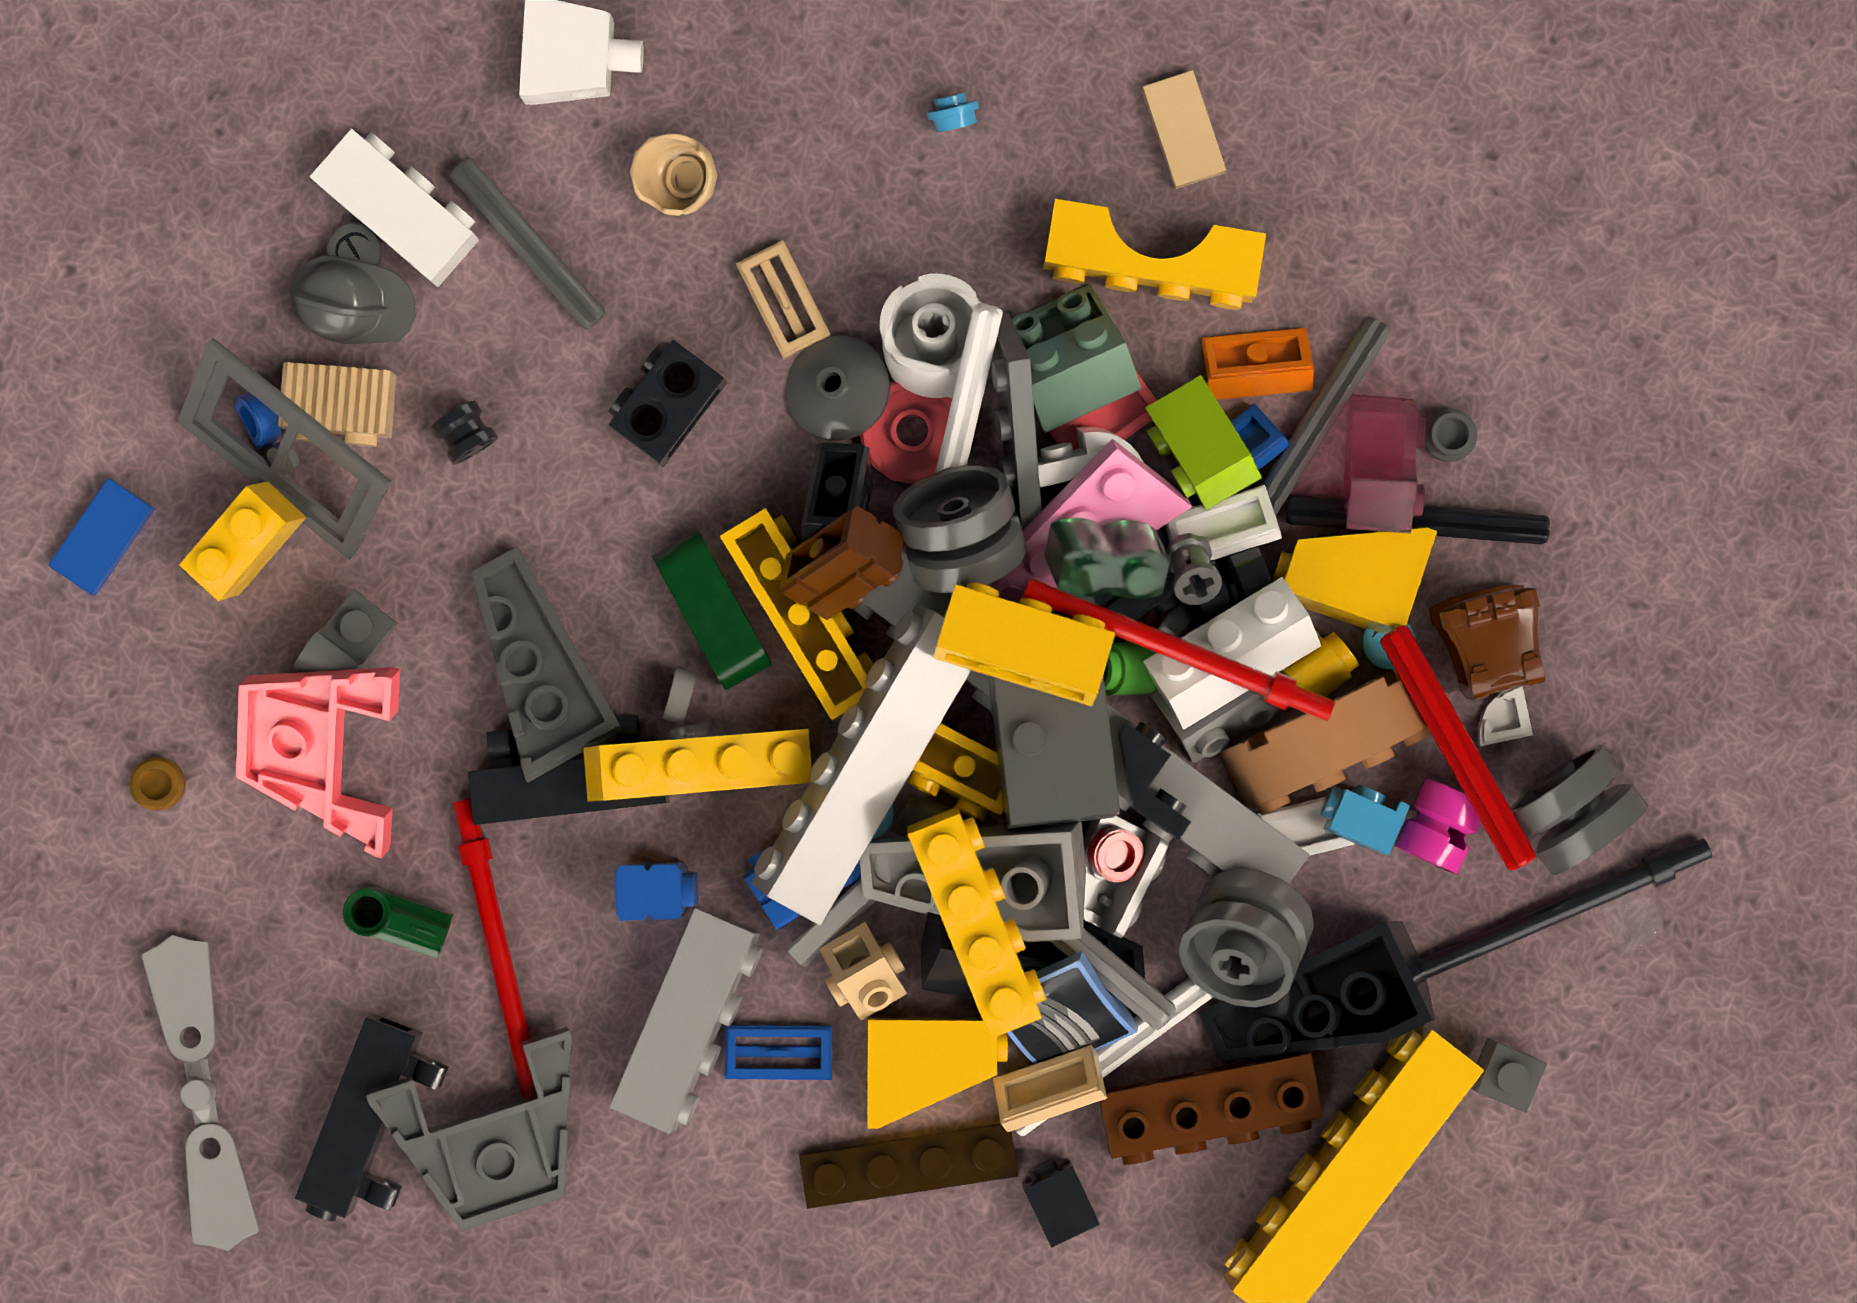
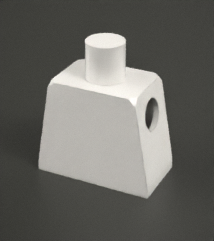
[519,0,644,105]

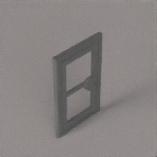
[177,338,391,560]

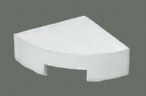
[1478,686,1533,746]

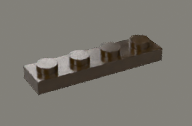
[799,1123,1019,1209]

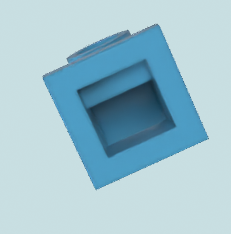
[1320,784,1410,855]

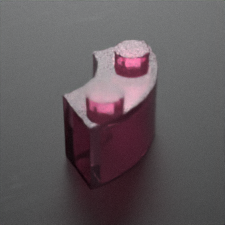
[1344,394,1426,534]

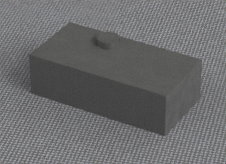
[988,595,1120,830]

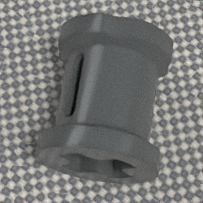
[1163,533,1222,605]

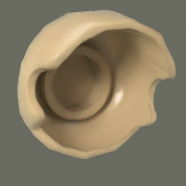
[629,133,718,216]

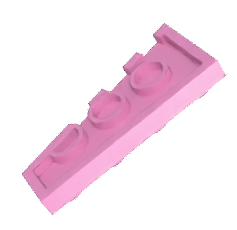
[987,439,1192,603]

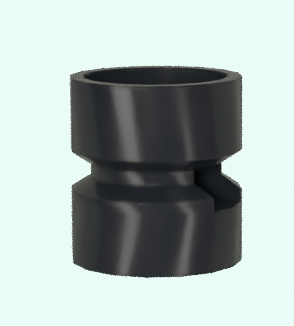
[1193,546,1272,625]

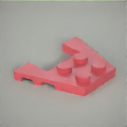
[236,667,401,858]

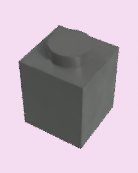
[1471,1037,1547,1113]

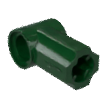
[342,885,454,959]

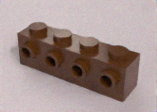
[1099,1051,1324,1165]

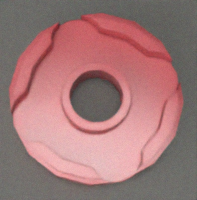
[860,381,952,485]

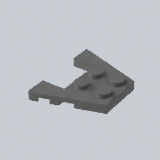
[365,1027,572,1231]

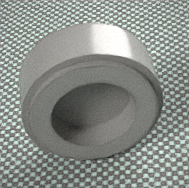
[662,667,696,724]

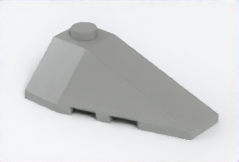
[859,821,1086,942]

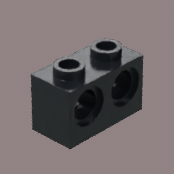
[608,340,727,467]

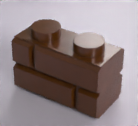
[780,505,904,620]

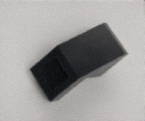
[1118,721,1191,840]

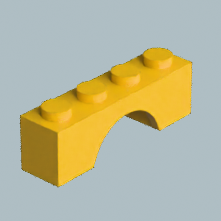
[1043,199,1266,310]
[583,729,812,802]

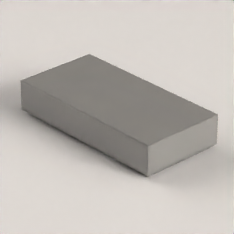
[787,879,876,967]

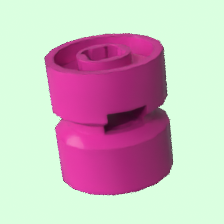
[1394,778,1481,875]

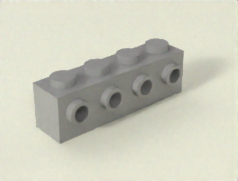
[609,908,763,1134]

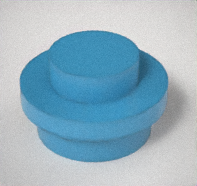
[926,92,979,132]

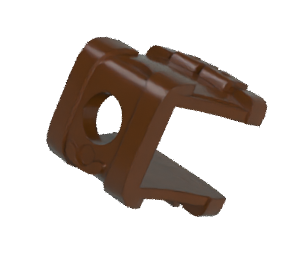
[1429,585,1545,700]

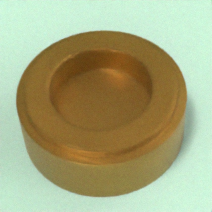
[130,757,186,811]

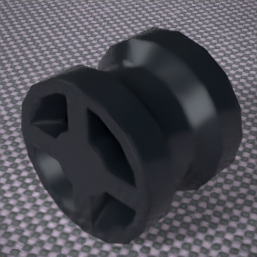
[431,400,498,465]

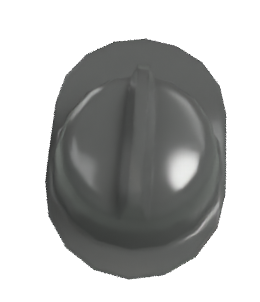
[290,256,416,344]

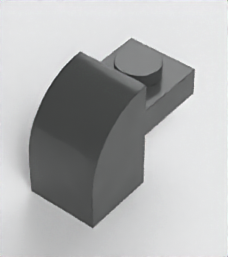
[291,590,399,673]

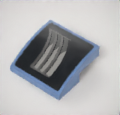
[1007,951,1138,1064]

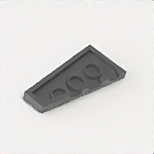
[991,313,1041,531]
[471,546,622,783]

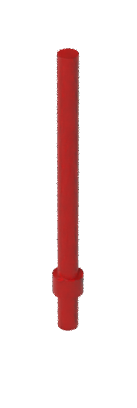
[1022,578,1335,721]
[453,798,536,1099]

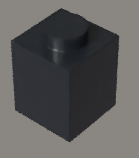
[1022,1157,1100,1248]

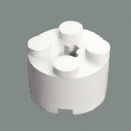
[880,273,981,398]

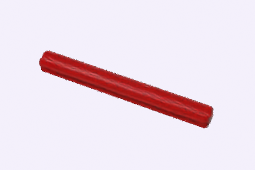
[1380,625,1536,871]

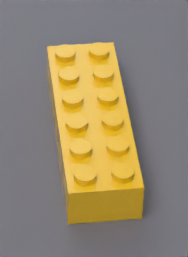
[1223,1025,1484,1303]

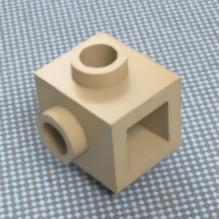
[819,922,907,1020]

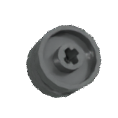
[893,465,1027,593]
[1510,745,1649,875]
[1178,868,1314,1007]

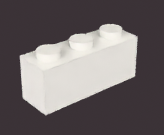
[310,128,479,287]
[1143,577,1321,730]

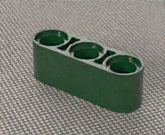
[652,530,772,690]

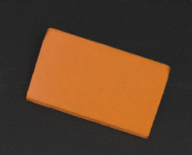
[1201,328,1314,400]

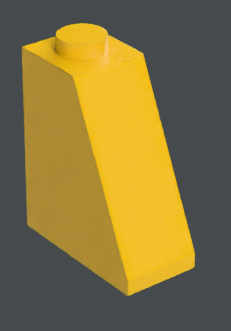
[1272,528,1437,634]
[867,1016,1008,1129]

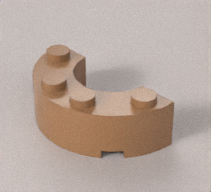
[1219,669,1431,815]

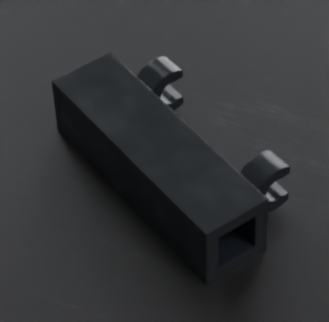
[468,715,670,825]
[295,1013,449,1222]

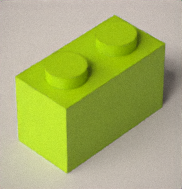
[1145,375,1262,510]

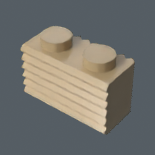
[278,362,397,447]

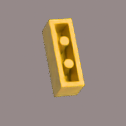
[934,582,1115,706]

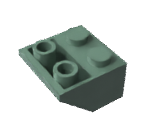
[1012,284,1142,433]

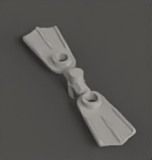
[142,935,260,1251]

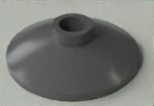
[786,336,890,441]

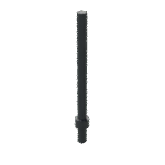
[1420,838,1713,979]

